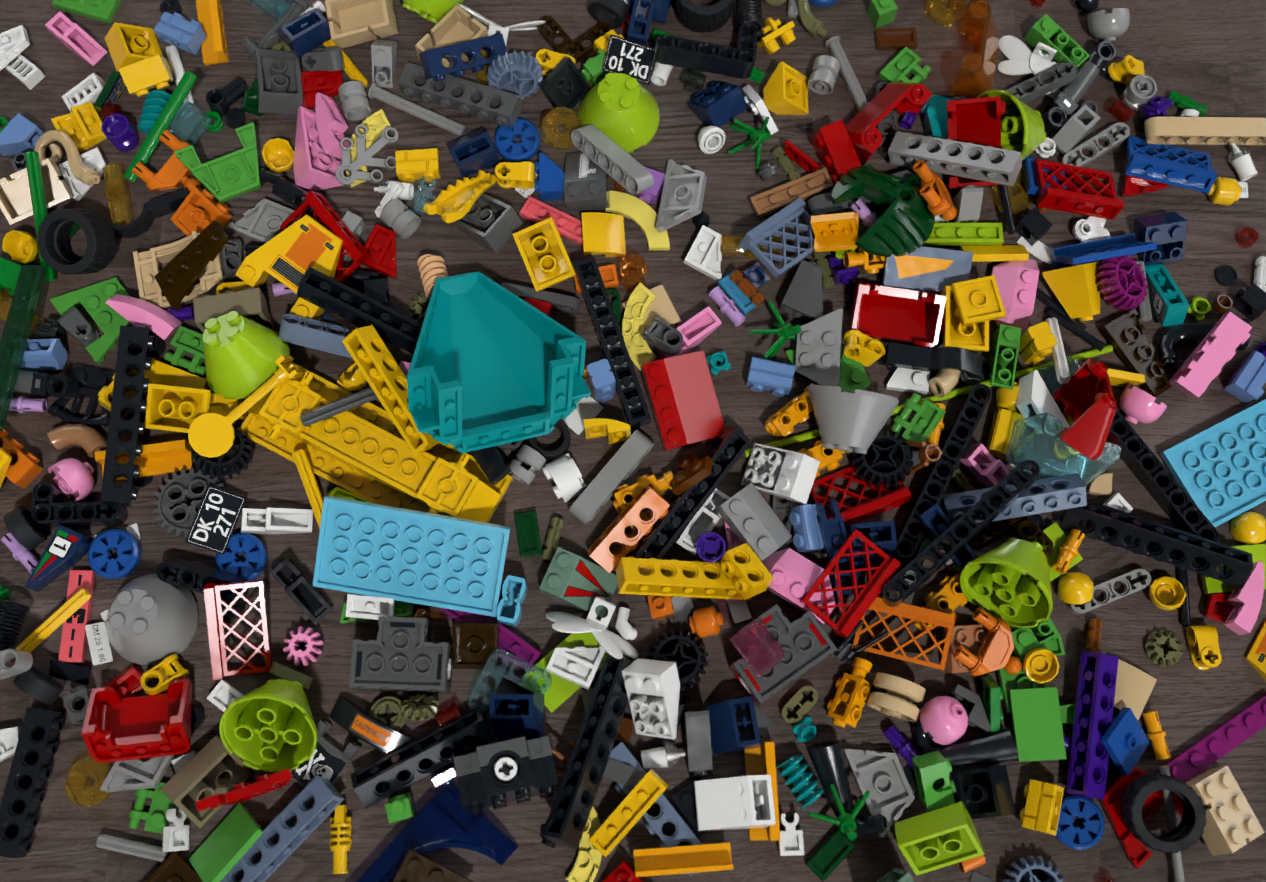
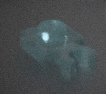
[412,177,437,217]

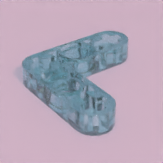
[468,649,552,712]

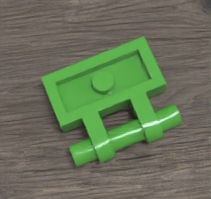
[878,47,931,84]
[164,325,206,376]
[890,392,946,442]
[128,782,177,834]

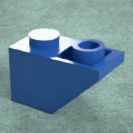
[535,153,565,201]

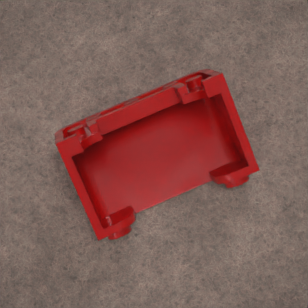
[845,82,933,166]
[947,96,1005,188]
[850,281,947,348]
[1053,358,1117,460]
[81,678,192,763]

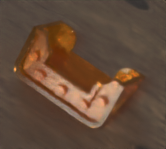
[949,0,999,98]

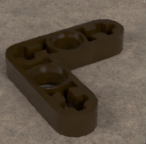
[538,16,612,64]
[966,516,1054,558]

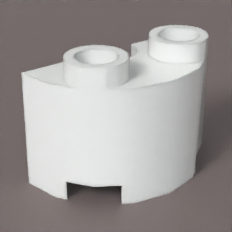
[542,453,587,503]

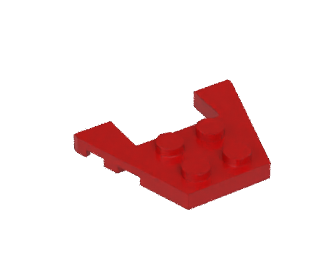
[1099,766,1183,869]
[195,768,293,812]

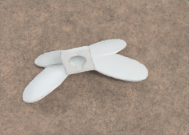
[457,3,546,45]
[998,35,1062,98]
[545,597,638,659]

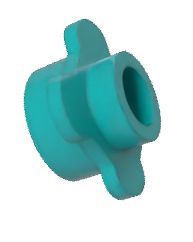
[706,351,731,375]
[792,716,816,742]

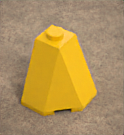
[1042,261,1100,322]

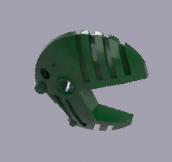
[830,164,935,257]

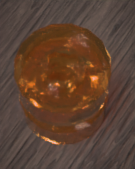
[619,254,647,291]

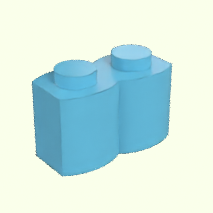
[496,575,528,627]

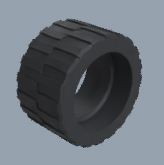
[673,0,734,33]
[37,208,116,275]
[1120,773,1206,853]

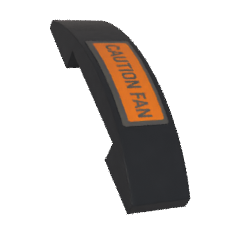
[330,696,417,754]

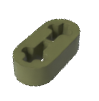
[269,661,314,689]
[780,686,818,724]

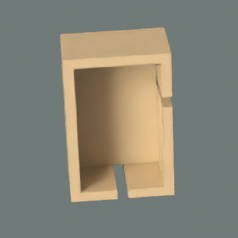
[325,0,398,48]
[415,5,488,76]
[0,158,73,225]
[1185,765,1265,856]

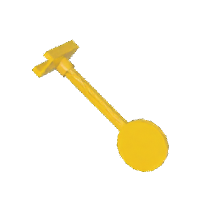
[188,355,305,458]

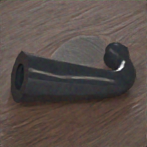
[1158,318,1251,368]
[912,720,1018,766]
[808,740,888,836]

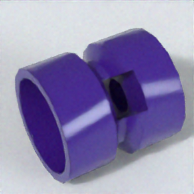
[101,114,140,152]
[695,531,726,562]

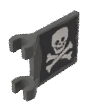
[291,720,361,788]

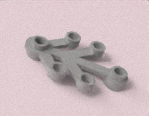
[335,124,399,185]

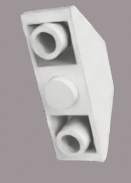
[1016,370,1070,436]

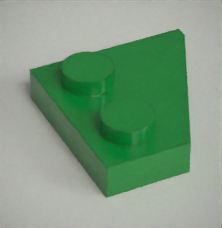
[977,673,1003,732]

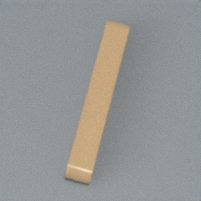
[1144,117,1266,145]

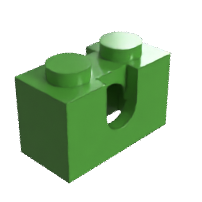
[912,751,956,811]

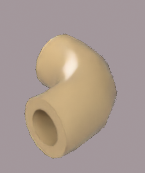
[929,344,961,398]

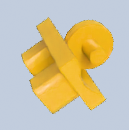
[757,17,796,55]

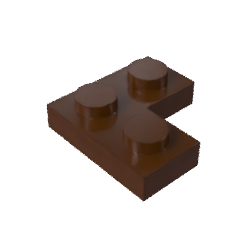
[671,453,713,496]

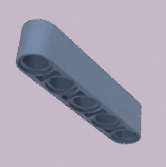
[279,314,389,358]

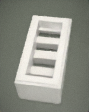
[4,54,45,90]
[61,73,106,113]

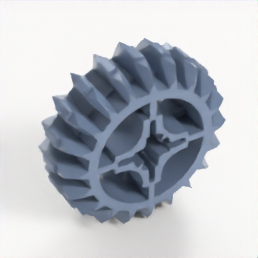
[487,50,543,101]
[1001,855,1066,882]

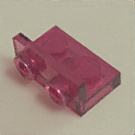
[729,619,786,678]

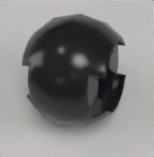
[1075,0,1099,13]

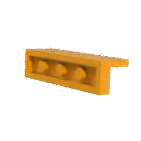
[196,0,229,65]
[95,440,193,481]
[744,742,781,841]
[633,842,734,877]

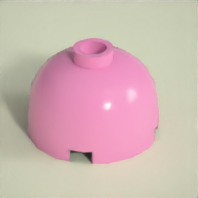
[1119,384,1167,425]
[48,458,94,502]
[919,696,968,745]

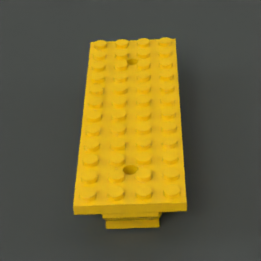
[240,362,513,523]

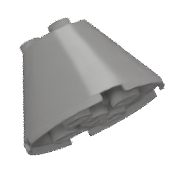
[808,385,899,454]
[106,574,199,666]

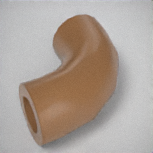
[47,424,107,457]

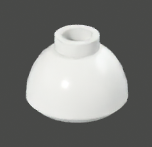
[698,126,726,154]

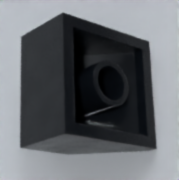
[951,765,1016,819]

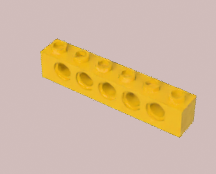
[342,325,439,455]
[616,557,751,600]

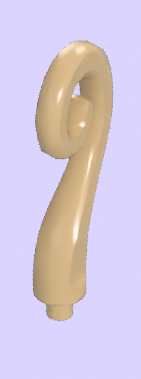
[35,130,100,186]

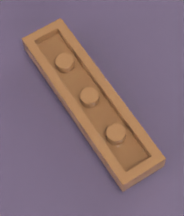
[749,168,834,219]

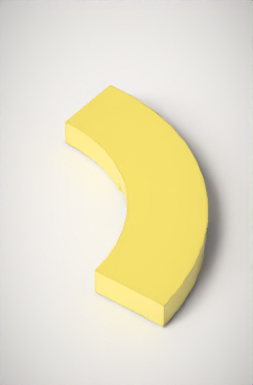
[346,109,391,188]
[606,191,670,251]
[622,282,657,371]
[566,806,602,882]

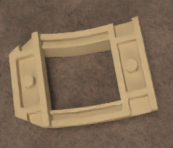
[133,231,224,309]

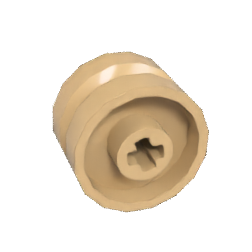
[866,672,926,722]

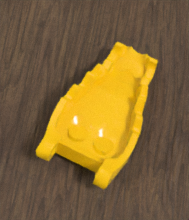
[423,169,497,223]

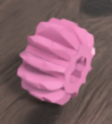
[283,627,324,666]

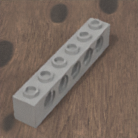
[888,131,1022,186]

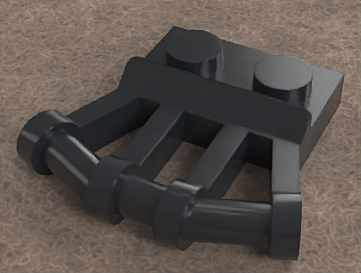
[48,365,115,427]

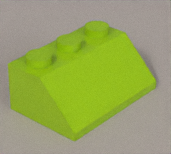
[894,801,984,876]

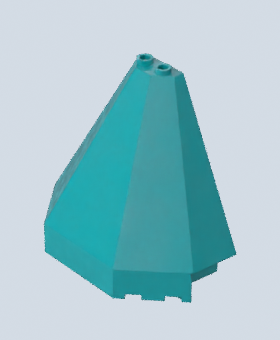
[407,271,592,453]

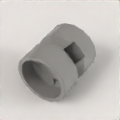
[807,55,841,95]
[1120,75,1157,113]
[338,81,371,121]
[380,199,421,239]
[508,444,546,486]

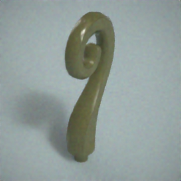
[763,0,828,38]

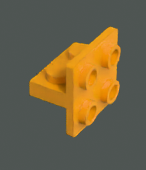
[811,212,859,252]

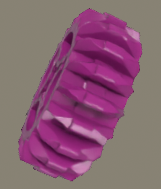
[1096,255,1148,311]

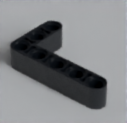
[653,23,757,79]

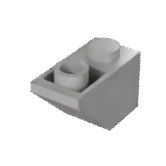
[371,39,397,88]
[1052,104,1101,155]
[952,185,983,223]

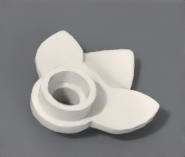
[1072,216,1111,242]

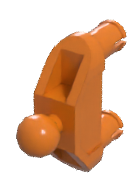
[132,130,201,193]
[913,160,957,221]
[952,607,1022,676]

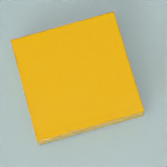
[951,275,1006,326]

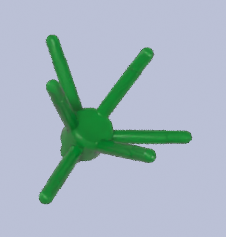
[728,116,772,170]
[749,302,801,359]
[808,784,870,842]

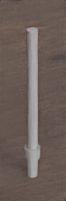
[1159,765,1185,882]

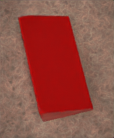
[783,140,823,174]
[101,663,149,698]

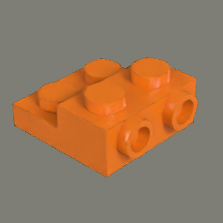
[170,187,232,236]

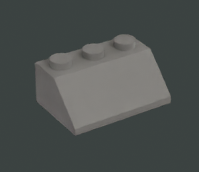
[716,482,792,561]

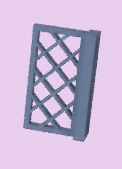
[738,197,815,278]

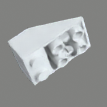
[741,443,820,504]
[622,658,680,740]
[694,775,776,831]

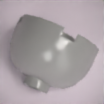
[1087,8,1130,43]

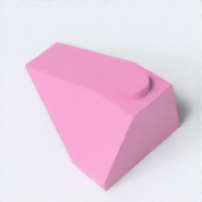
[293,106,344,191]

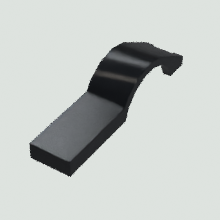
[110,188,189,238]
[885,342,986,380]
[470,446,512,485]

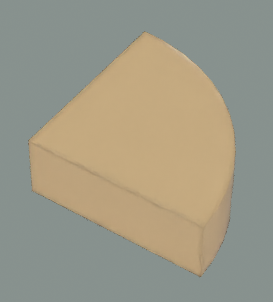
[1087,473,1113,496]

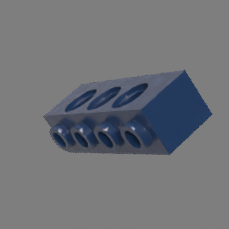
[419,33,507,82]

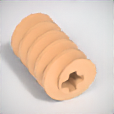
[417,254,448,301]

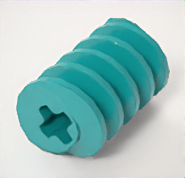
[138,90,171,136]
[776,755,824,809]

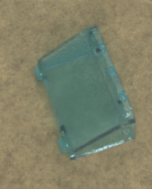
[1006,412,1122,486]

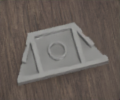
[656,159,707,232]
[228,198,299,244]
[795,309,843,387]
[843,749,915,838]
[100,755,174,792]

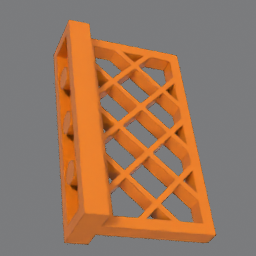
[853,597,957,670]

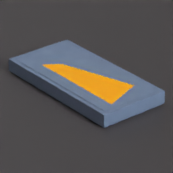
[881,246,973,292]

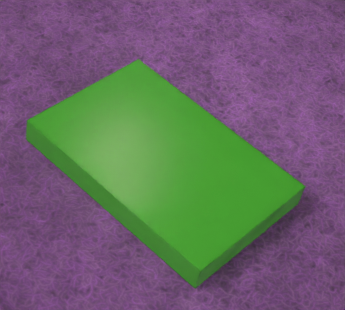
[52,0,121,24]
[1008,687,1067,762]
[188,803,264,882]

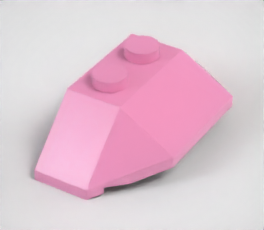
[991,258,1039,335]
[761,548,836,625]

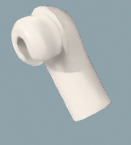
[615,607,637,640]

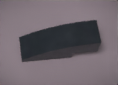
[269,556,333,625]

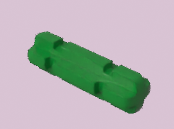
[1167,90,1208,117]

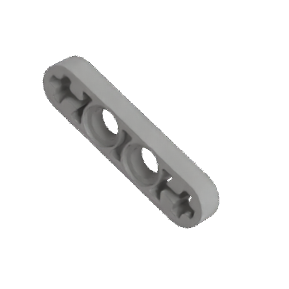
[1060,122,1130,173]
[1067,568,1151,615]

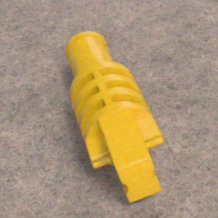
[330,804,352,874]

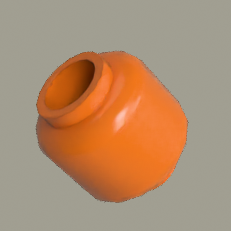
[689,606,724,638]

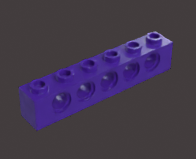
[1066,651,1119,799]

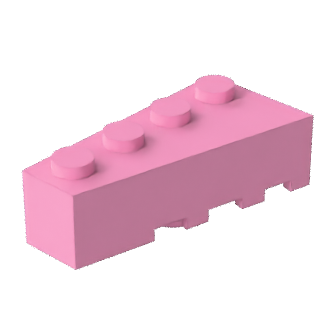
[1169,312,1252,398]

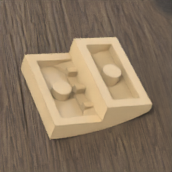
[622,285,682,330]
[1114,659,1157,721]

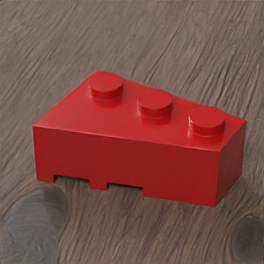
[808,119,862,186]

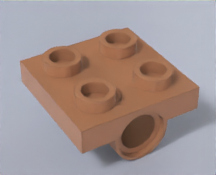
[944,624,988,673]

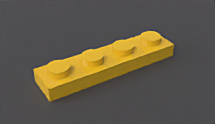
[588,769,669,858]

